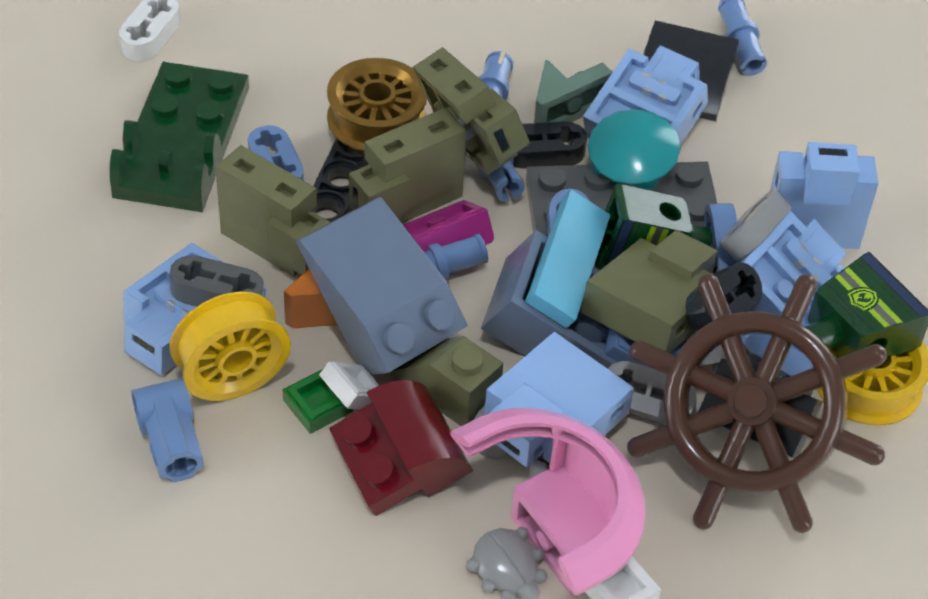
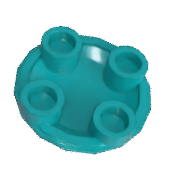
[588,109,681,190]

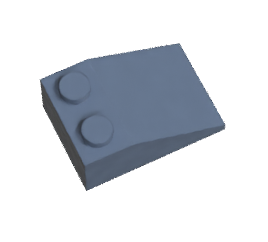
[296,197,468,375]
[481,230,632,382]

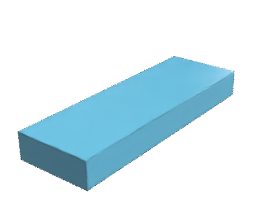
[525,189,610,328]

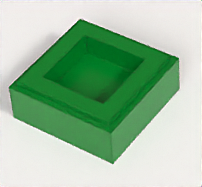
[282,368,353,434]

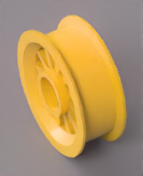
[169,292,291,401]
[817,342,928,426]

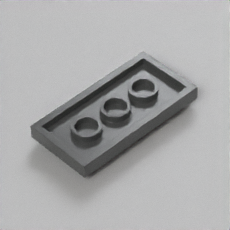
[526,161,717,236]

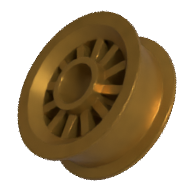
[327,58,427,152]

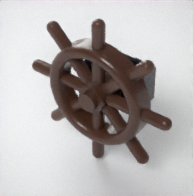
[627,274,887,533]

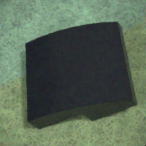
[643,20,739,122]

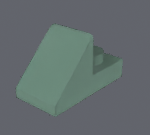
[534,60,612,123]

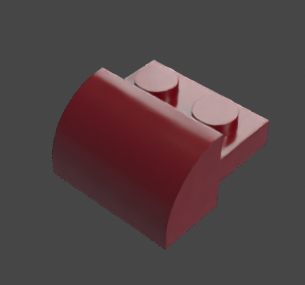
[329,380,474,516]

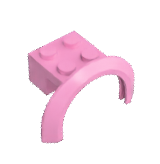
[450,408,645,596]

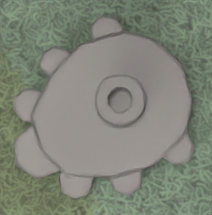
[466,527,548,599]

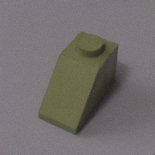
[391,336,503,426]

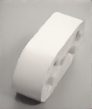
[119,0,180,61]

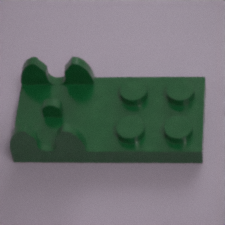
[109,62,249,213]

